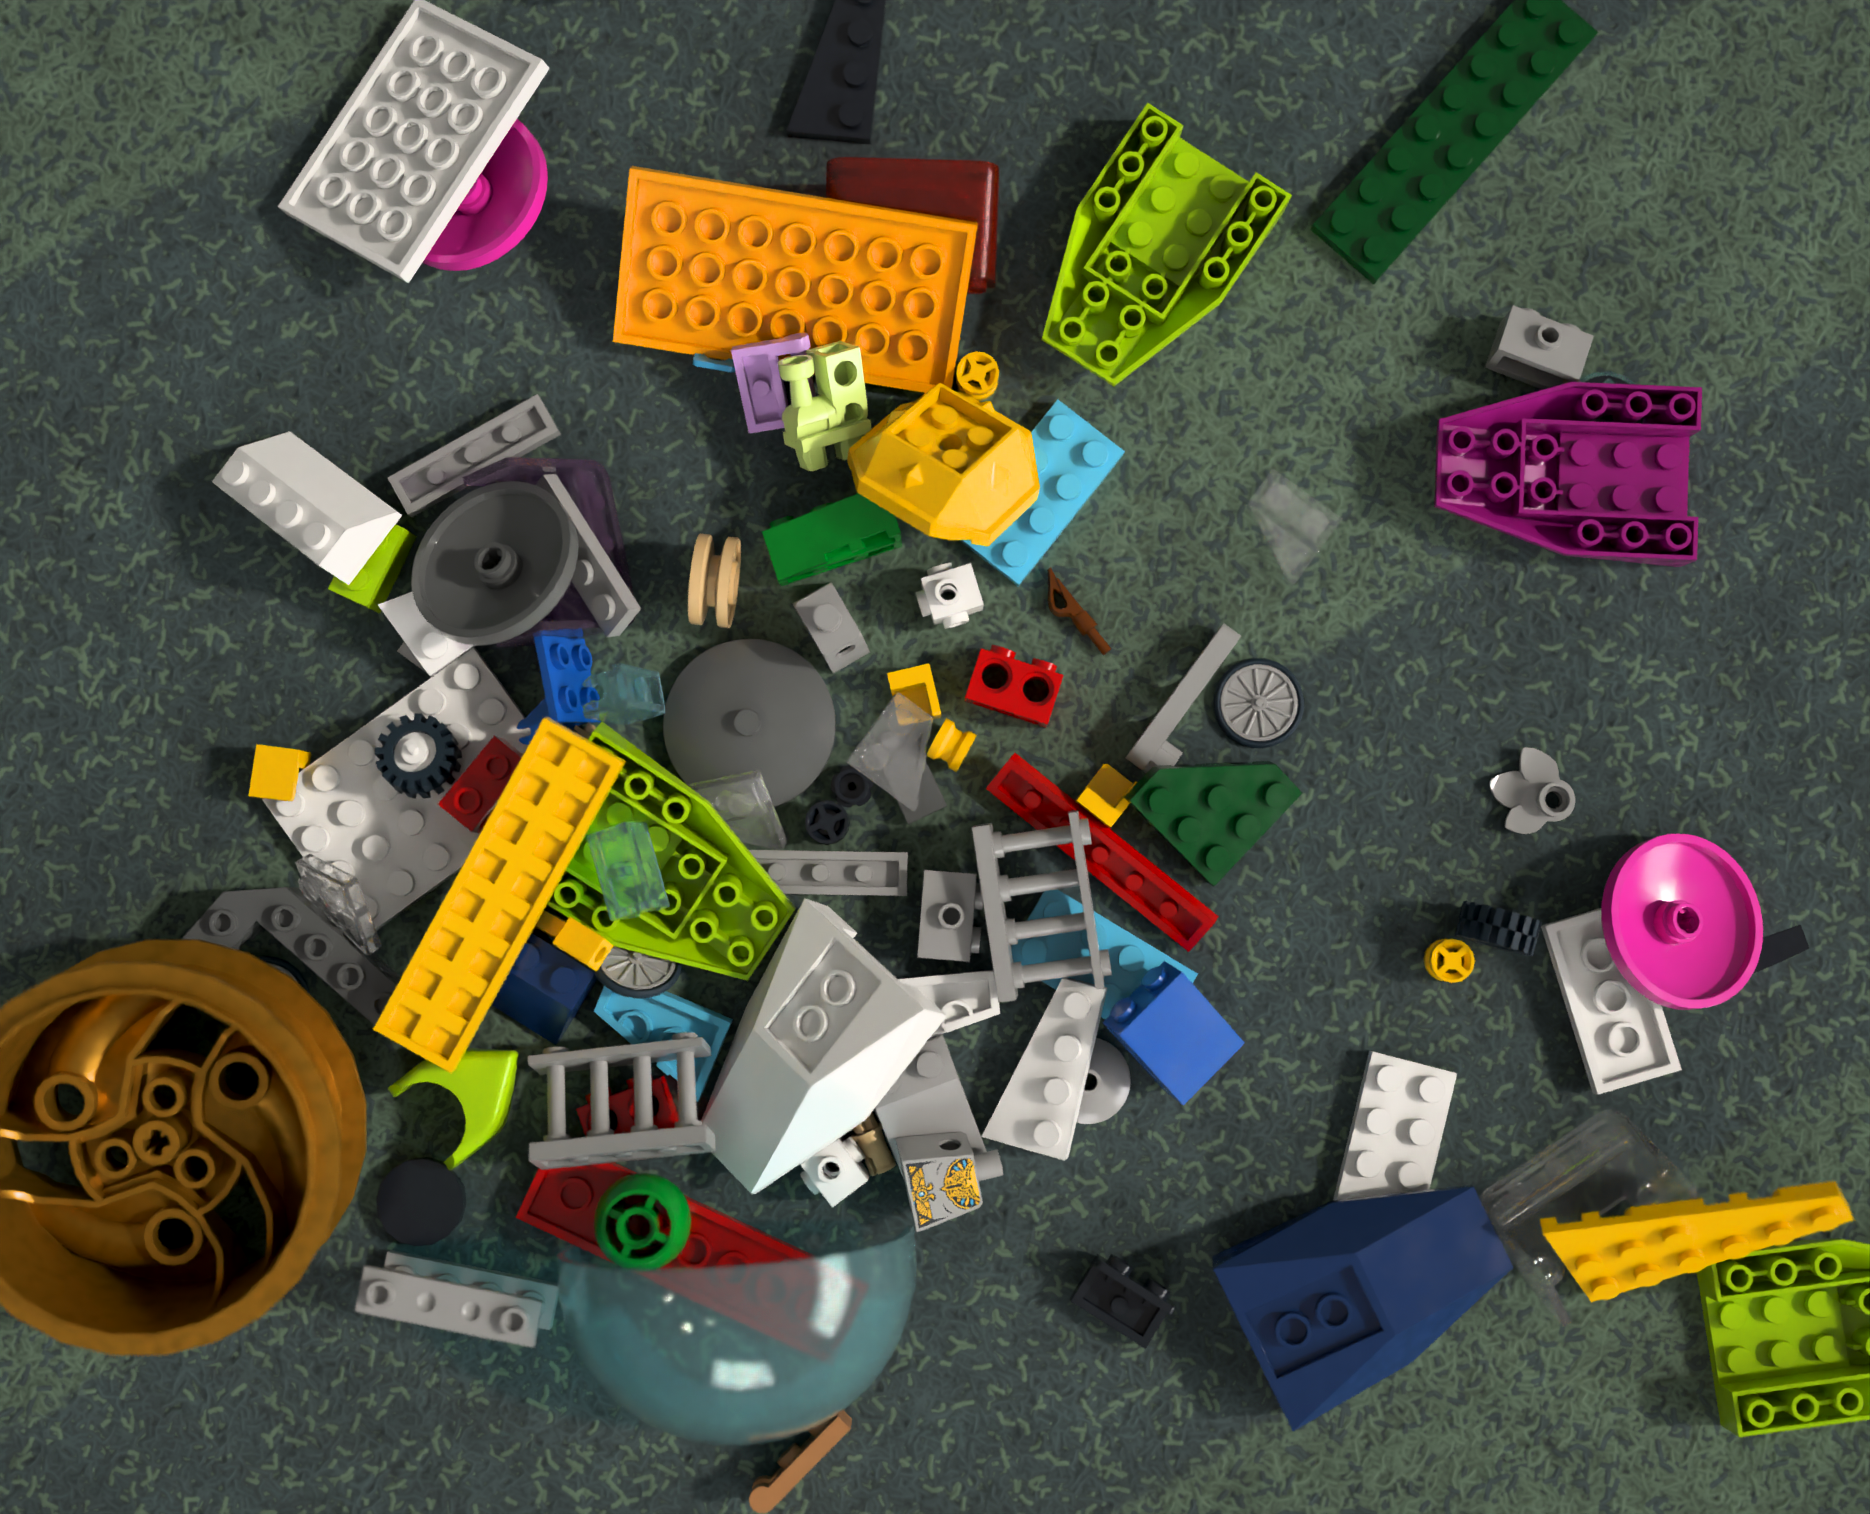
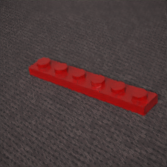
[986,753,1218,952]

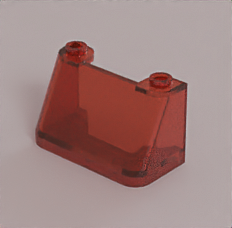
[826,157,999,294]

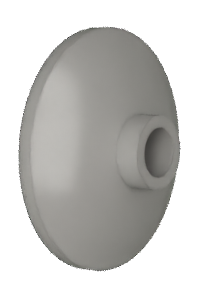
[1076,1038,1131,1124]

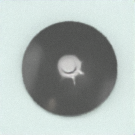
[411,481,578,645]
[663,639,836,811]

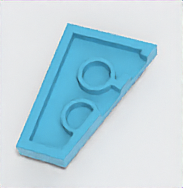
[594,986,733,1102]

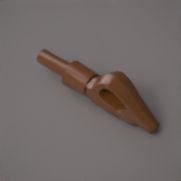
[1047,567,1111,656]

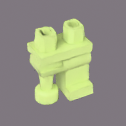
[778,341,872,471]

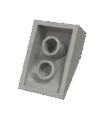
[875,1034,987,1179]

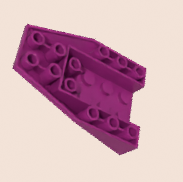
[1434,382,1702,567]

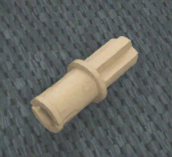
[851,1112,896,1176]

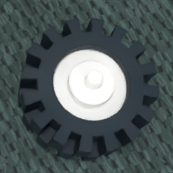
[375,713,462,799]

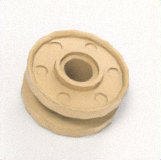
[688,533,741,629]

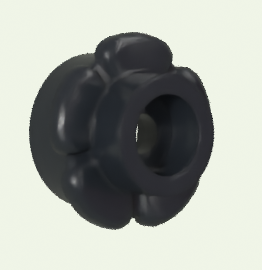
[831,765,873,807]

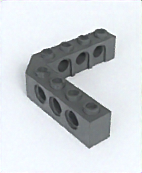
[145,887,401,1051]

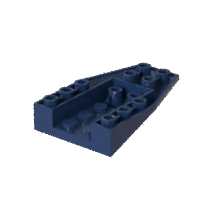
[1212,1185,1513,1431]

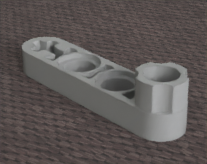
[1125,623,1241,773]

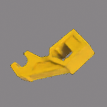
[535,910,613,972]

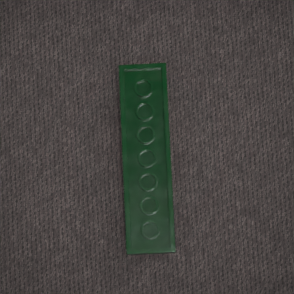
[1310,0,1599,284]

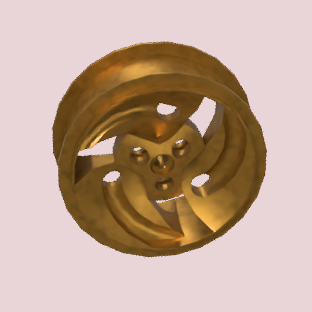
[0,939,367,1355]

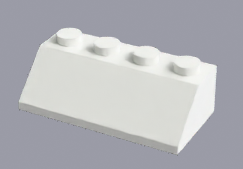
[212,431,402,585]

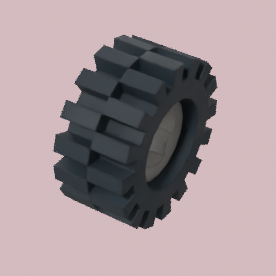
[1454,901,1542,956]

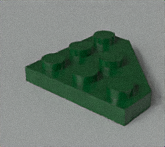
[1124,761,1302,887]

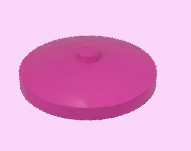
[422,119,548,271]
[1601,833,1763,1010]

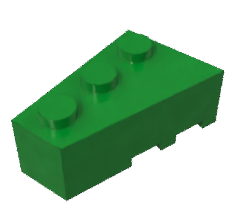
[762,493,902,587]

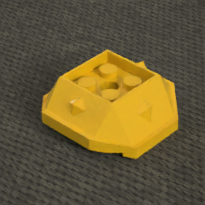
[847,383,1040,546]

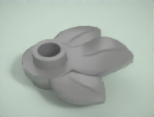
[1489,747,1575,834]

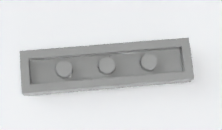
[388,394,561,517]
[536,474,641,637]
[749,850,908,896]

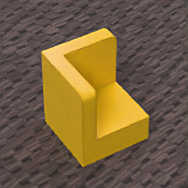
[887,663,941,726]
[248,744,311,802]
[1075,764,1138,828]

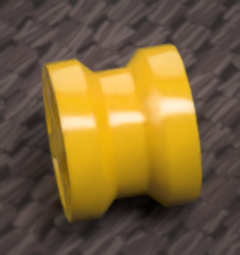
[956,351,999,401]
[926,718,977,772]
[1424,938,1475,983]

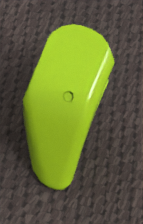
[388,1048,518,1171]

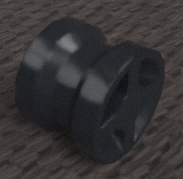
[805,800,850,845]

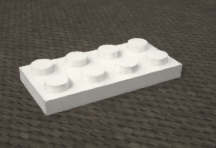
[1541,908,1681,1095]
[1333,1051,1457,1201]

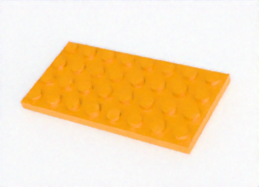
[613,166,978,393]

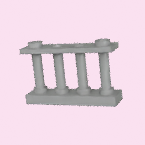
[972,810,1112,1003]
[528,1032,716,1170]
[355,1250,561,1347]

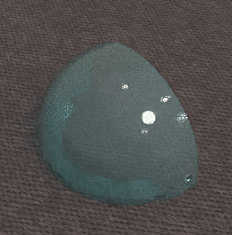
[556,1225,916,1446]

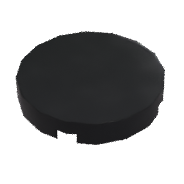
[376,1157,467,1247]

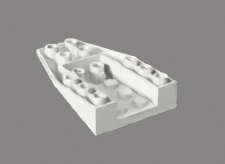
[701,898,947,1194]

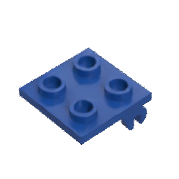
[516,635,601,745]

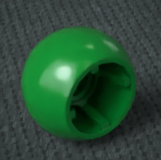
[594,1173,691,1272]

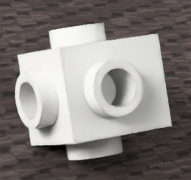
[915,563,984,629]
[800,1136,870,1207]

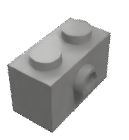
[1485,305,1594,390]
[917,870,983,962]

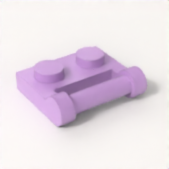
[731,333,816,434]

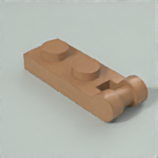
[749,1407,852,1514]

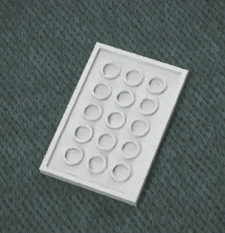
[278,0,550,283]
[262,647,531,939]

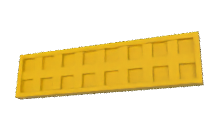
[373,717,626,1073]

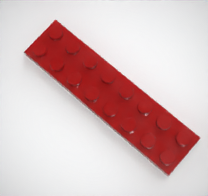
[516,1162,872,1367]

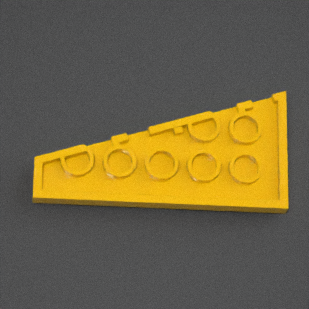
[1540,1181,1854,1302]

